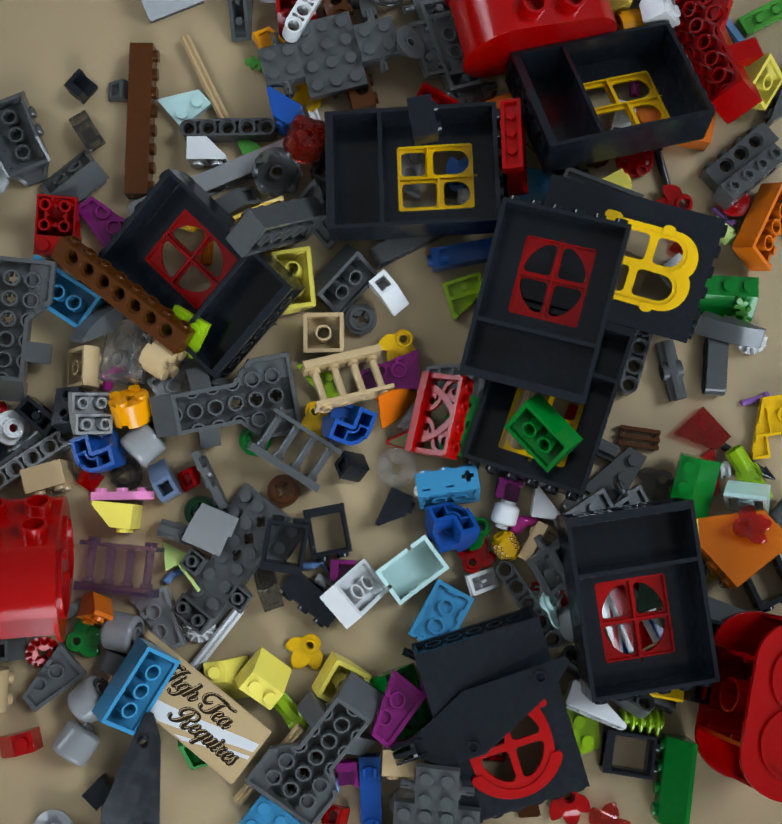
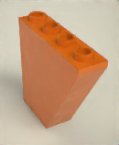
[696,510,782,592]

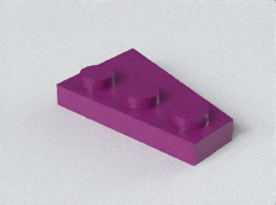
[79,196,125,248]
[360,349,420,390]
[370,669,427,749]

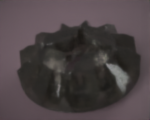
[110,458,143,490]

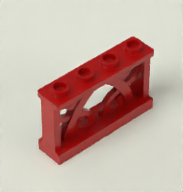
[500,97,528,196]
[404,371,473,460]

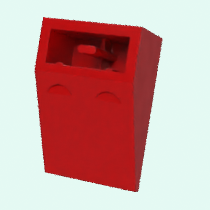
[33,194,82,258]

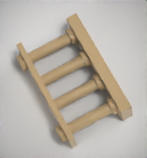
[301,344,395,413]

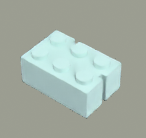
[375,534,449,605]

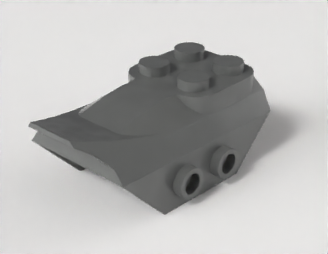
[0,91,51,187]

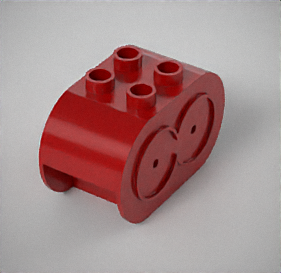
[444,0,617,78]
[0,494,74,642]
[694,611,782,803]

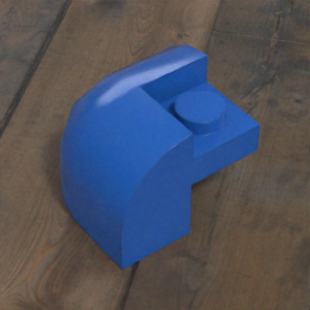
[321,404,377,446]
[69,429,127,474]
[425,501,480,553]

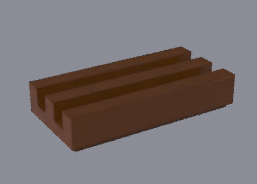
[617,425,661,451]

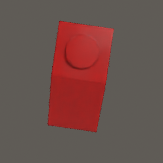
[0,726,44,758]

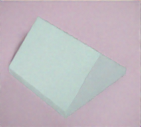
[723,480,771,514]

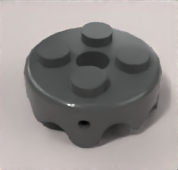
[252,147,303,198]

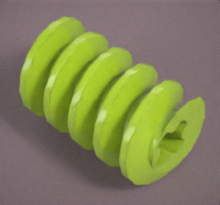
[618,707,665,736]

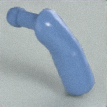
[302,560,330,573]
[163,567,184,584]

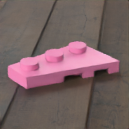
[89,487,154,502]

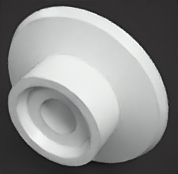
[0,410,31,446]

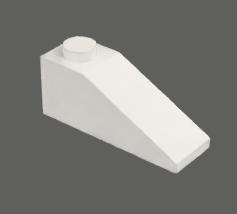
[564,678,627,731]

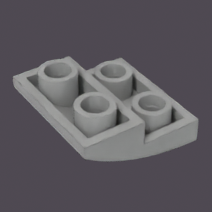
[68,392,113,435]
[182,503,239,556]

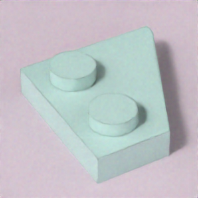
[158,89,212,126]

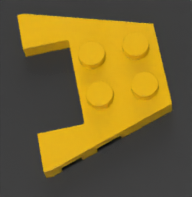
[750,394,782,460]

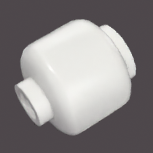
[491,499,520,530]

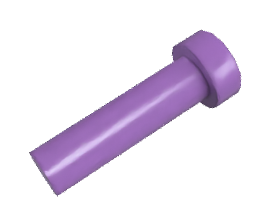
[710,206,737,228]
[740,392,770,406]

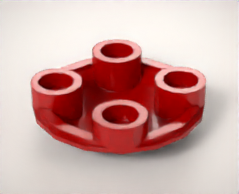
[615,150,654,178]

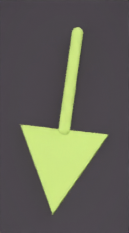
[163,542,200,592]

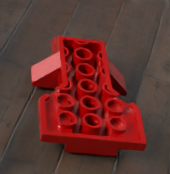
[674,0,764,124]

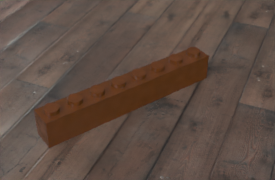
[124,43,160,200]

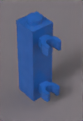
[427,237,493,272]
[359,752,383,824]

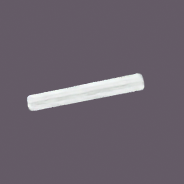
[190,608,244,671]

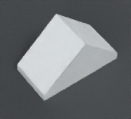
[530,486,560,520]
[463,567,499,597]

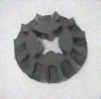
[345,304,377,335]

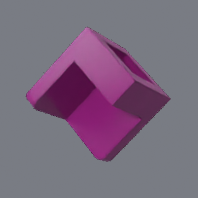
[493,477,523,503]
[330,559,356,581]
[336,758,360,788]

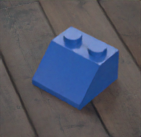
[266,85,305,138]

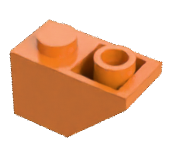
[76,592,114,626]

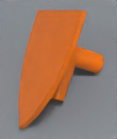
[374,388,417,429]

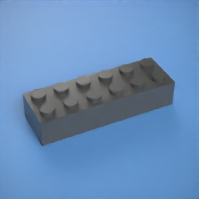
[225,196,327,258]

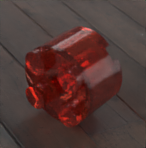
[283,115,325,164]

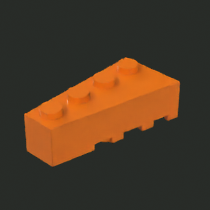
[731,182,782,271]

